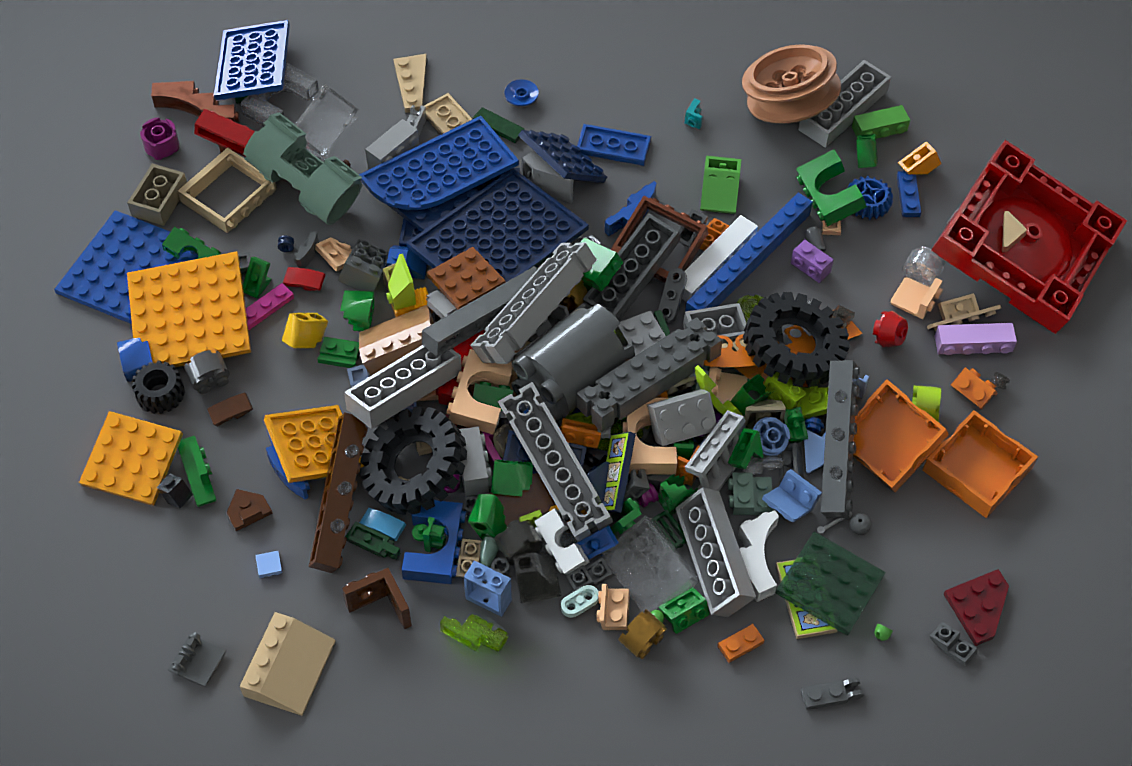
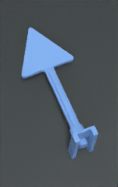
[804,375,869,474]

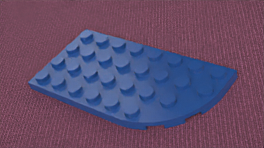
[359,116,519,210]

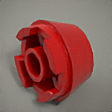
[873,311,908,348]

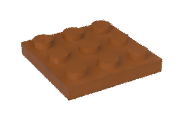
[427,247,506,310]

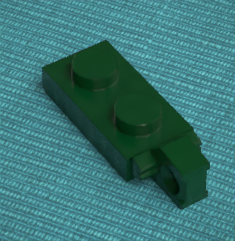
[345,521,401,560]

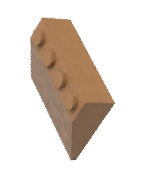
[359,305,434,376]

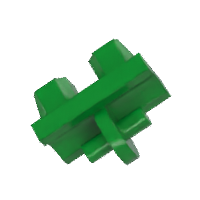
[783,407,808,444]
[412,517,446,553]

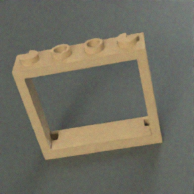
[178,148,276,233]

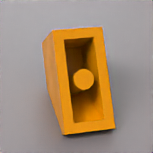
[898,142,942,174]

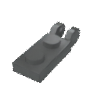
[801,678,864,710]

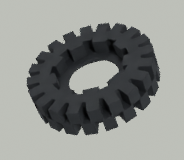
[743,292,850,387]
[360,406,467,515]

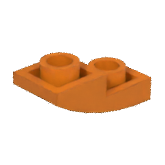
[699,218,729,251]

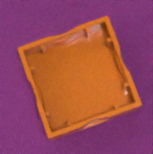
[853,379,949,492]
[922,410,1038,518]

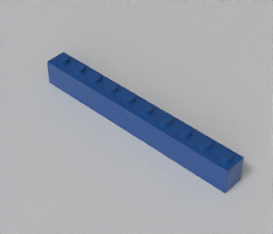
[685,192,813,312]

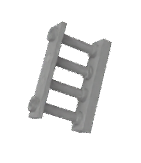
[685,410,745,491]

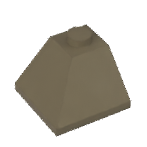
[744,399,786,430]

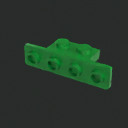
[178,436,216,507]

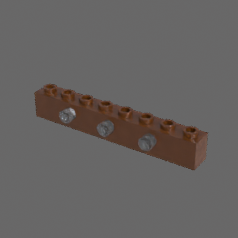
[309,412,368,573]

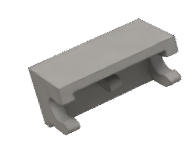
[406,105,427,136]

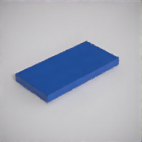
[577,124,651,166]

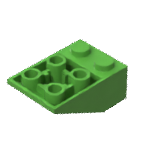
[700,156,741,214]

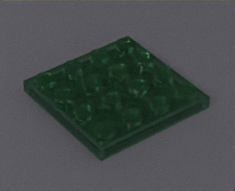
[775,531,886,636]

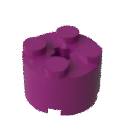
[140,118,179,160]

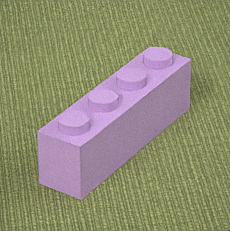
[935,323,1017,355]

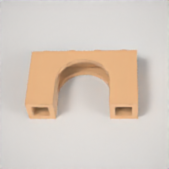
[446,349,513,435]
[622,398,677,475]

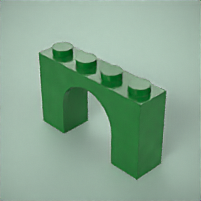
[796,149,867,226]

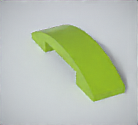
[695,365,743,416]

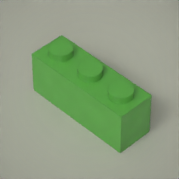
[852,105,910,141]

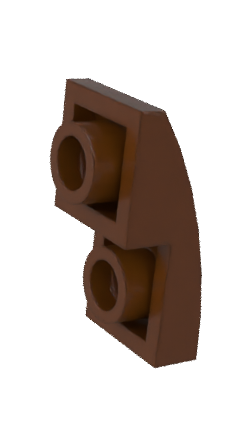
[207,392,253,427]

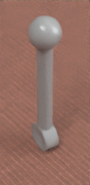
[817,511,852,535]

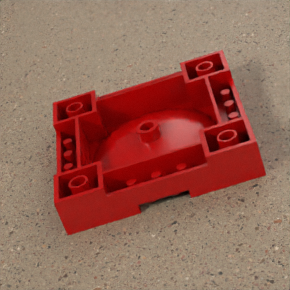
[931,140,1127,334]

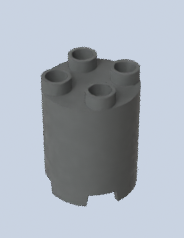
[512,303,635,423]

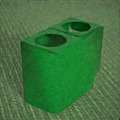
[857,134,878,168]
[340,290,375,331]
[730,373,774,416]
[491,459,533,496]
[658,474,698,515]
[468,494,507,543]

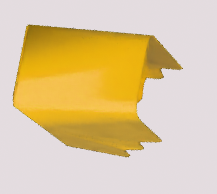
[282,313,328,348]

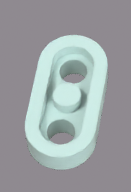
[561,585,598,618]

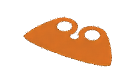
[704,334,756,367]

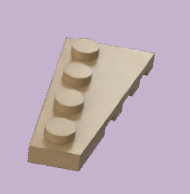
[393,54,427,113]

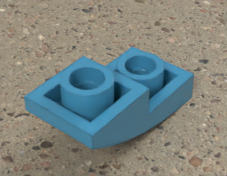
[359,508,406,541]

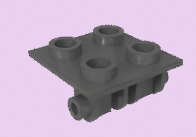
[168,632,226,687]

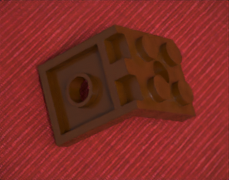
[342,568,412,629]

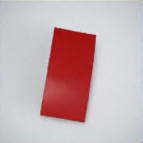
[283,267,326,291]

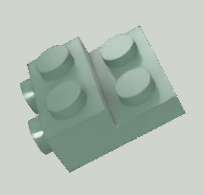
[728,472,773,515]

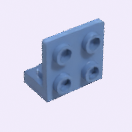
[762,469,822,522]

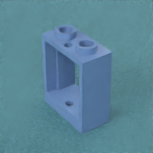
[464,560,512,617]

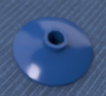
[504,79,539,106]

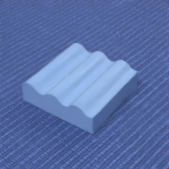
[256,551,282,578]

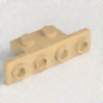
[927,293,1001,331]

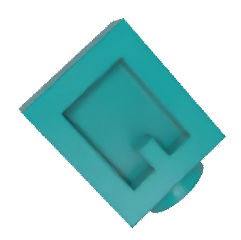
[684,98,703,129]

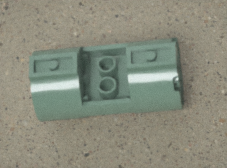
[243,112,362,225]

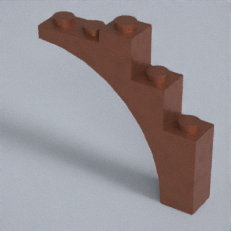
[151,81,240,153]

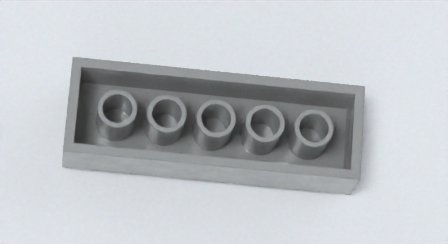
[798,60,891,148]
[344,345,462,429]
[675,487,756,617]

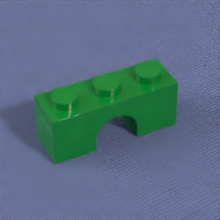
[162,226,221,259]

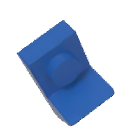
[576,525,619,560]

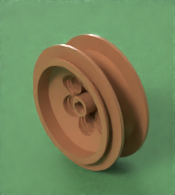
[742,45,841,123]

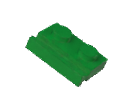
[317,337,360,368]

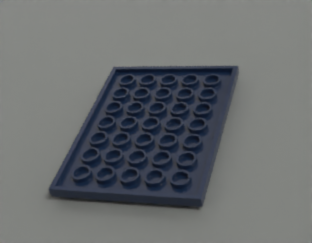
[406,168,589,282]

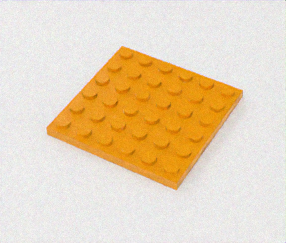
[127,251,251,367]

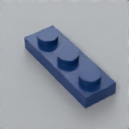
[897,171,921,217]

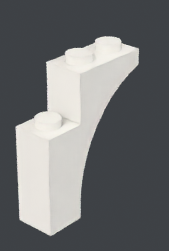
[738,510,779,602]

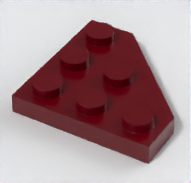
[944,569,1009,646]

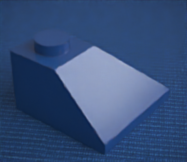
[387,245,427,279]

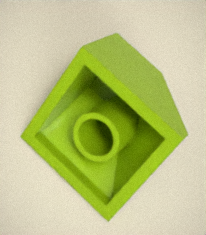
[386,253,416,310]

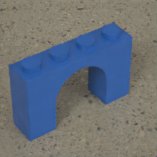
[402,500,466,584]

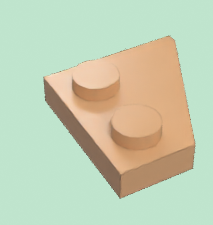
[315,237,352,272]

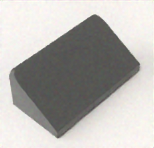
[778,443,804,482]

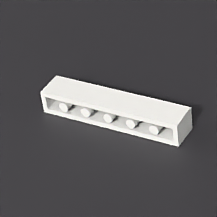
[673,215,758,302]

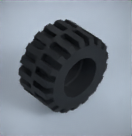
[132,361,185,414]

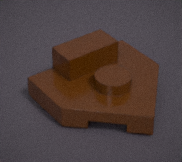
[227,489,273,531]

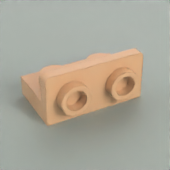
[597,584,630,630]

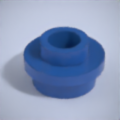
[805,417,824,433]

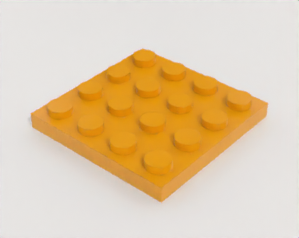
[264,405,364,483]
[79,411,183,506]

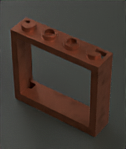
[611,196,708,283]

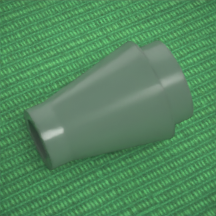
[479,537,500,568]

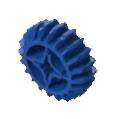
[847,176,893,220]

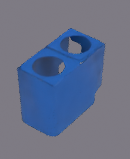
[117,338,153,382]

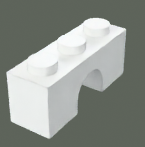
[534,508,590,574]

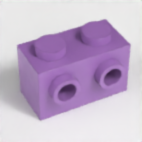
[791,240,834,283]

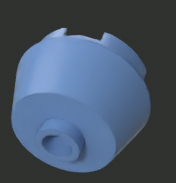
[753,417,790,456]

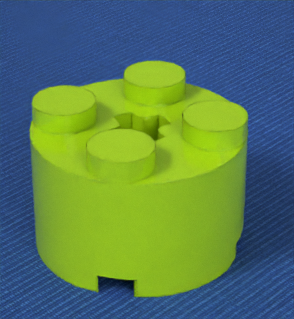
[912,385,941,422]

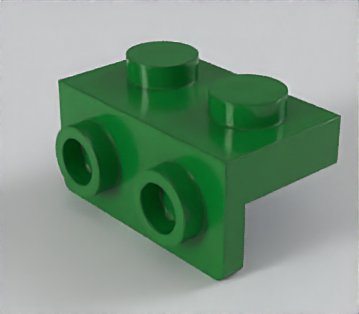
[610,498,642,534]

